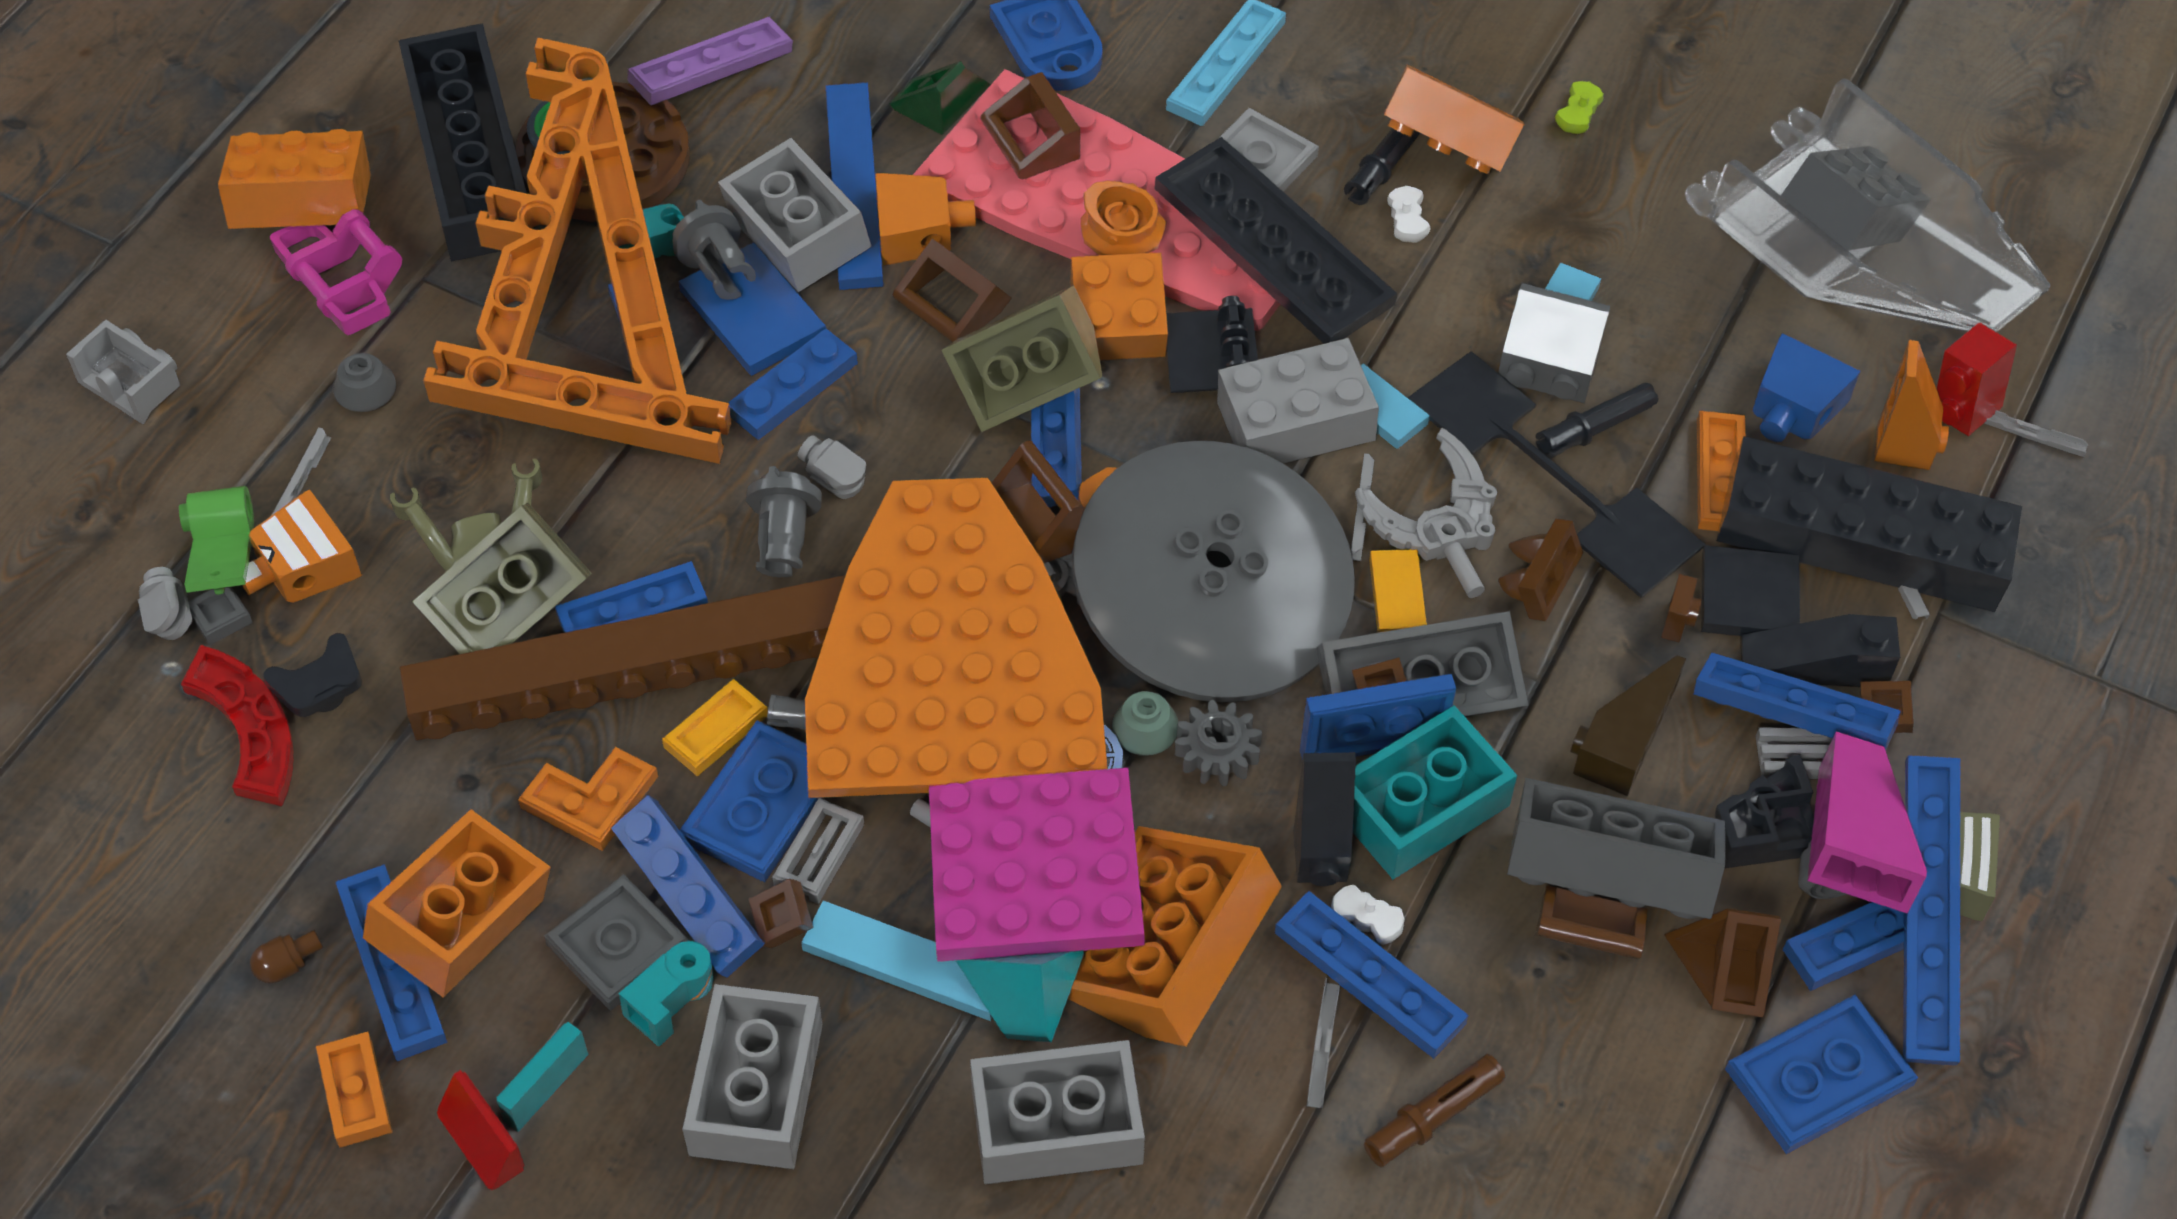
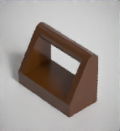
[981,72,1081,179]
[893,238,1012,342]
[992,440,1083,564]
[1535,885,1648,959]

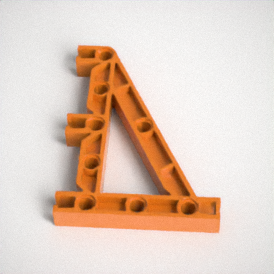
[423,38,731,464]

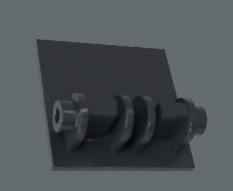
[1166,296,1258,393]

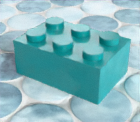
[1353,705,1517,880]

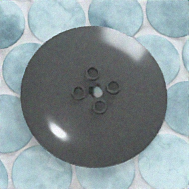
[1072,441,1355,702]

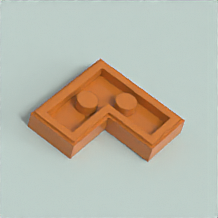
[518,747,658,851]

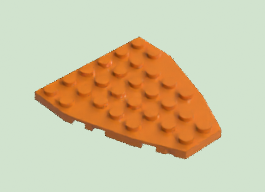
[805,478,1108,798]

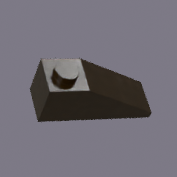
[1570,655,1686,796]

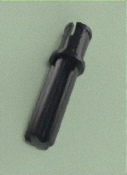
[1344,128,1420,205]
[1535,383,1659,459]

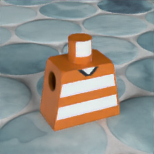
[242,489,362,603]

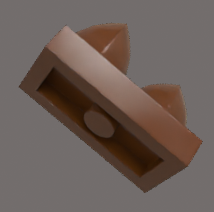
[1498,518,1583,621]

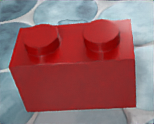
[1937,322,2017,436]

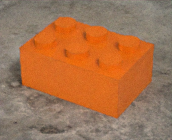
[218,129,371,229]
[363,809,551,998]

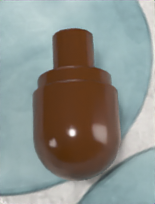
[250,930,323,983]

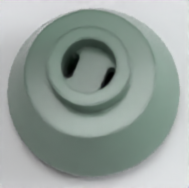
[1112,691,1178,755]

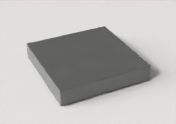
[544,875,689,1011]

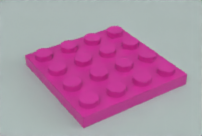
[929,768,1145,962]

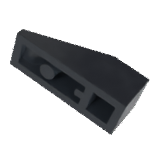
[1740,614,1901,687]
[1293,752,1356,886]

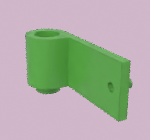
[179,486,254,595]

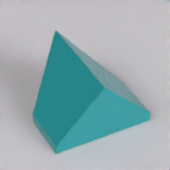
[955,951,1084,1043]

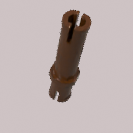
[1364,1054,1505,1167]

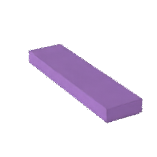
[628,17,793,105]

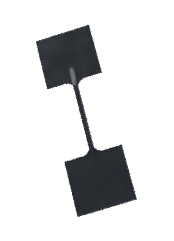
[1408,351,1706,598]

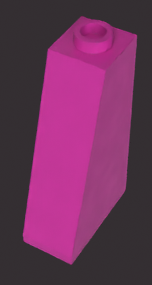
[1807,732,1927,914]

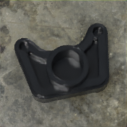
[263,633,362,717]

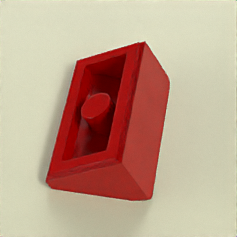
[437,1070,525,1190]

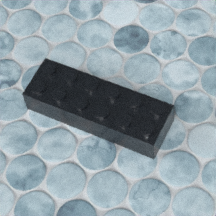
[398,23,535,262]
[1716,436,2022,612]

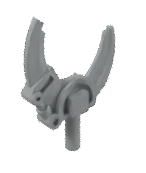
[1355,428,1497,598]

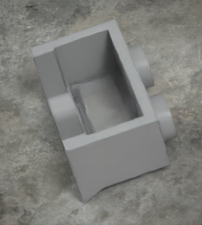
[66,320,180,424]

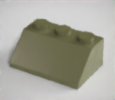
[941,285,1103,432]

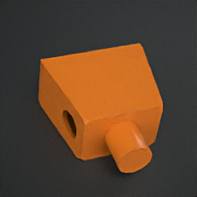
[875,173,976,265]

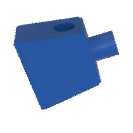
[1752,333,1860,442]

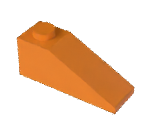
[1874,340,1949,470]

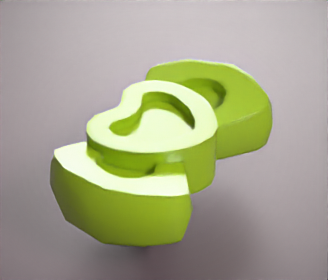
[1555,81,1603,134]

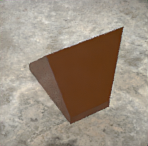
[1664,908,1781,1017]

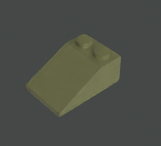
[412,503,592,654]

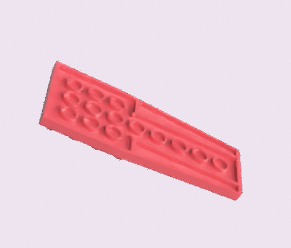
[913,69,1280,331]

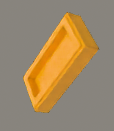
[1369,549,1427,633]
[662,679,768,777]

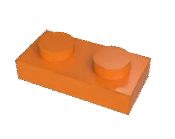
[316,1031,392,1148]

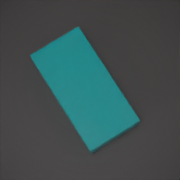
[496,1022,588,1132]

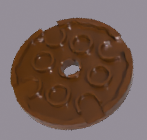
[515,82,690,223]

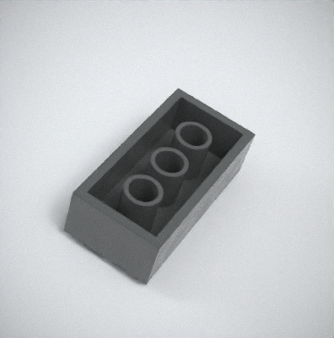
[1507,778,1725,919]

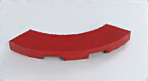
[181,645,294,806]

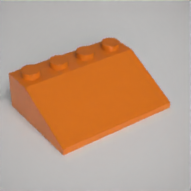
[1068,826,1282,1047]

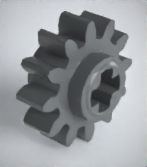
[1175,700,1262,786]

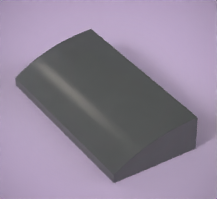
[1316,611,1528,717]

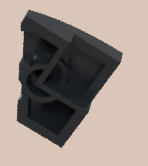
[1715,755,1814,869]

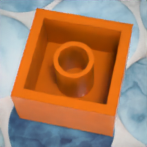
[1070,253,1168,360]

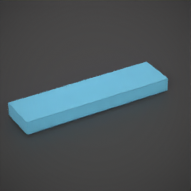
[1166,0,1286,126]
[801,901,992,1021]

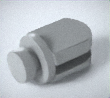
[797,435,866,499]
[138,567,192,640]

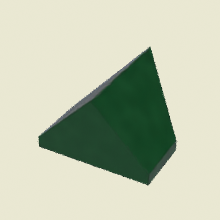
[889,61,991,135]

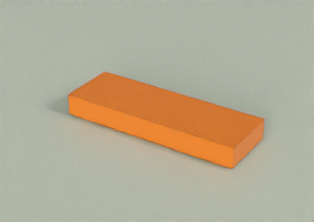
[1697,411,1746,531]

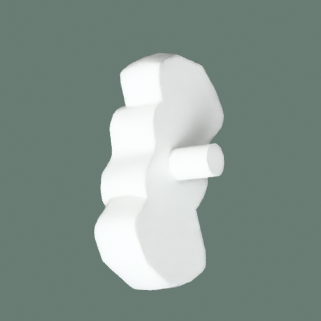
[1387,186,1431,243]
[1331,885,1405,945]

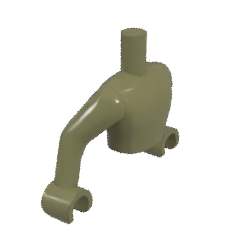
[390,459,542,571]

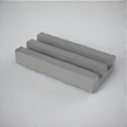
[1756,728,1833,779]
[772,798,864,904]

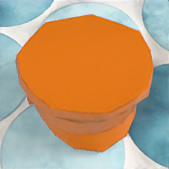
[1081,180,1166,255]

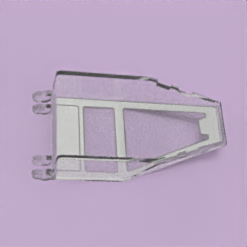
[1685,79,2051,332]

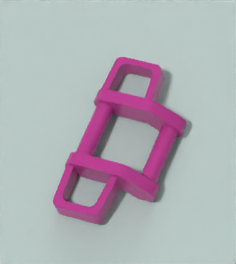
[270,209,402,335]

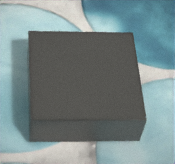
[188,587,253,645]

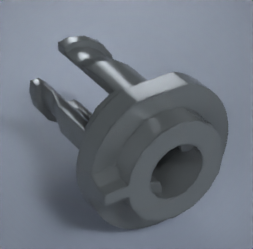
[673,200,756,300]
[746,466,822,577]

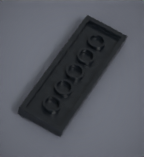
[1155,137,1397,344]

